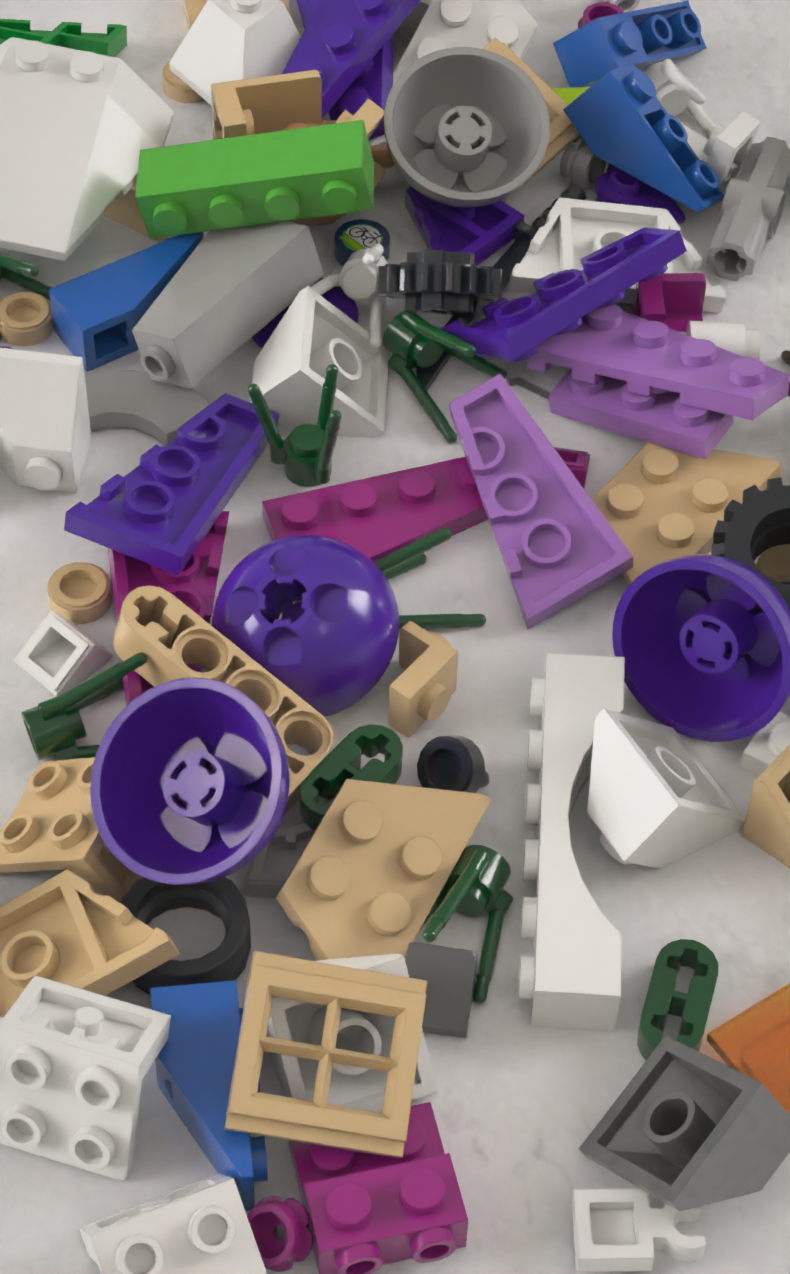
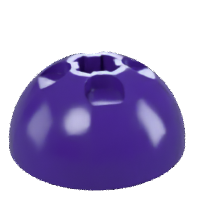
[212,534,399,717]
[612,554,790,742]
[90,677,290,885]

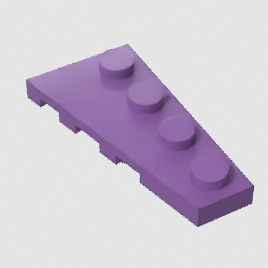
[526,304,789,420]
[449,374,633,630]

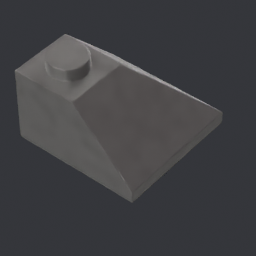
[579,1035,790,1211]

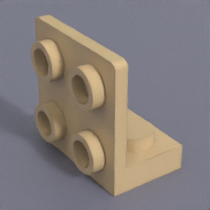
[211,70,322,140]
[0,757,143,903]

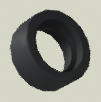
[121,877,251,995]

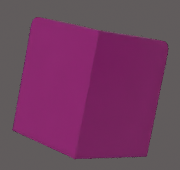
[633,273,706,332]

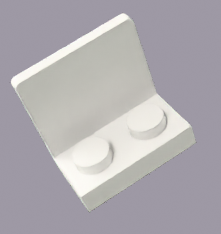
[0,976,171,1181]
[79,1173,267,1274]

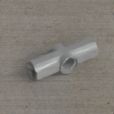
[706,136,790,281]

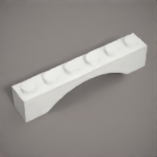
[518,652,625,1032]

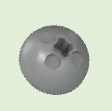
[384,47,550,208]

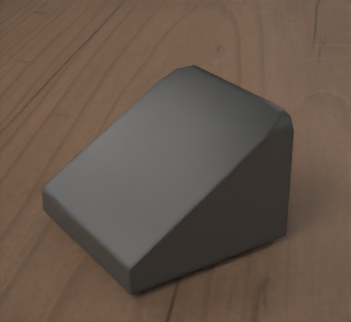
[405,942,478,1038]

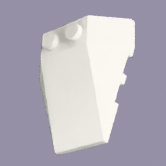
[0,37,174,261]

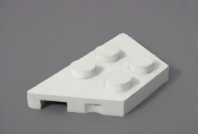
[393,0,538,85]
[508,197,726,313]

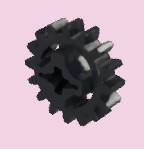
[377,250,502,315]

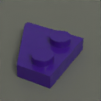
[405,186,525,266]

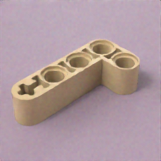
[113,585,334,816]

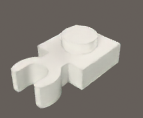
[571,1188,706,1272]

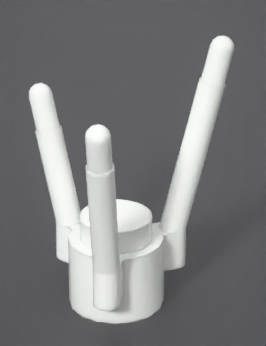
[644,59,717,136]
[310,243,388,349]

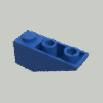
[553,0,707,88]
[563,63,724,212]
[49,232,204,372]
[150,980,268,1211]

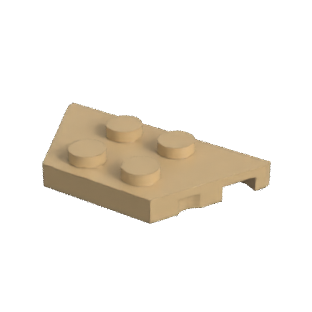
[592,442,782,585]
[276,779,492,960]
[0,869,179,1017]

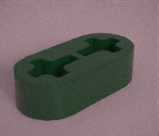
[300,724,403,831]
[637,939,718,1060]

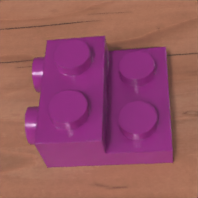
[288,1102,468,1274]

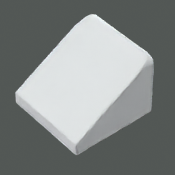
[13,610,113,697]

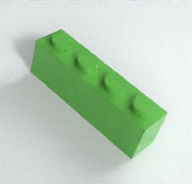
[135,120,374,239]

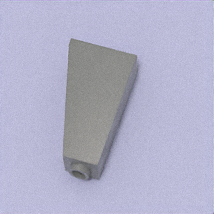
[132,222,324,389]

